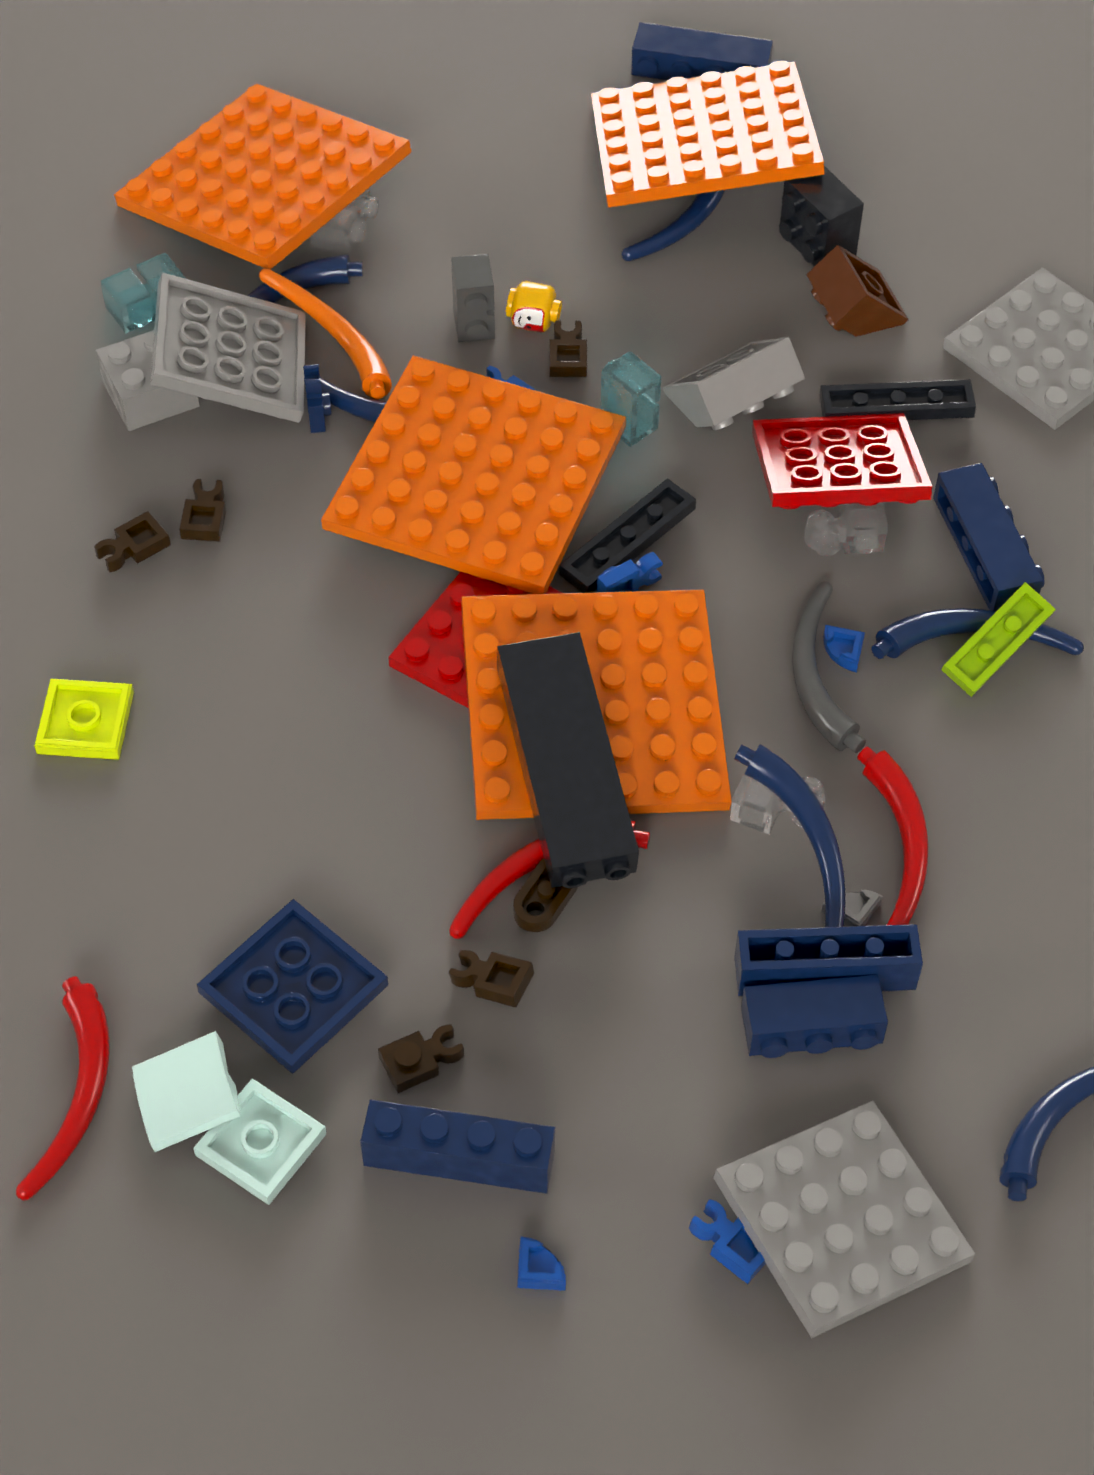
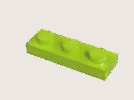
[941,582,1056,697]

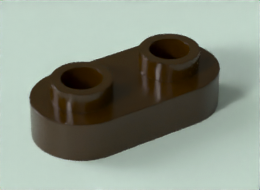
[513,858,578,932]

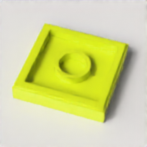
[34,678,134,760]

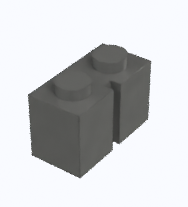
[451,254,495,342]

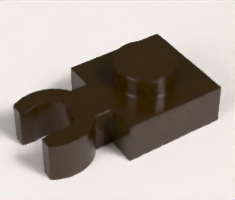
[550,320,587,377]
[179,479,226,542]
[94,511,171,572]
[449,950,534,1008]
[378,1024,464,1093]

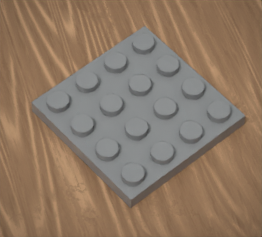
[943,267,1094,430]
[150,273,306,423]
[713,1101,975,1338]

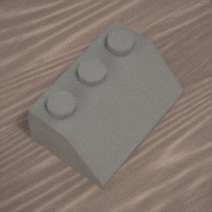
[663,337,805,430]

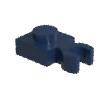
[303,364,332,433]

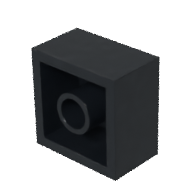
[779,166,864,266]

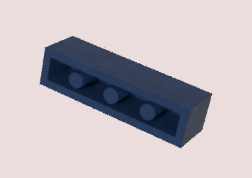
[631,22,773,80]
[933,463,1045,611]
[734,924,923,996]
[360,1099,555,1194]

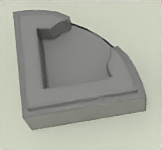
[821,890,883,927]

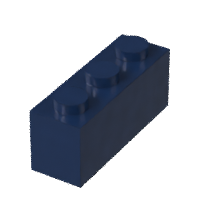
[741,974,888,1058]

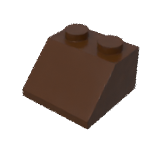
[806,245,909,337]

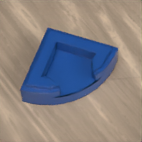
[823,625,865,672]
[518,1236,566,1290]

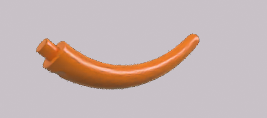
[259,268,392,400]

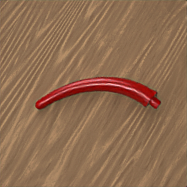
[857,746,928,925]
[449,821,650,939]
[16,976,110,1200]

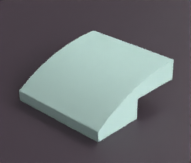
[132,1031,241,1152]

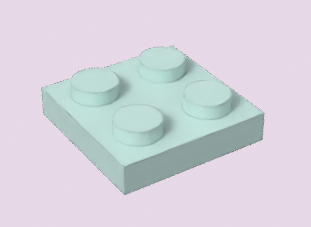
[194,1079,327,1205]

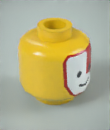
[506,281,562,333]

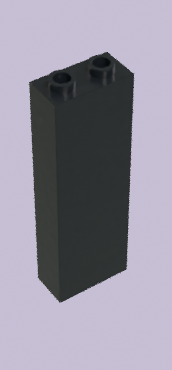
[497,632,639,888]

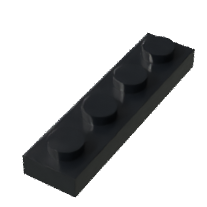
[819,379,976,420]
[559,478,696,593]

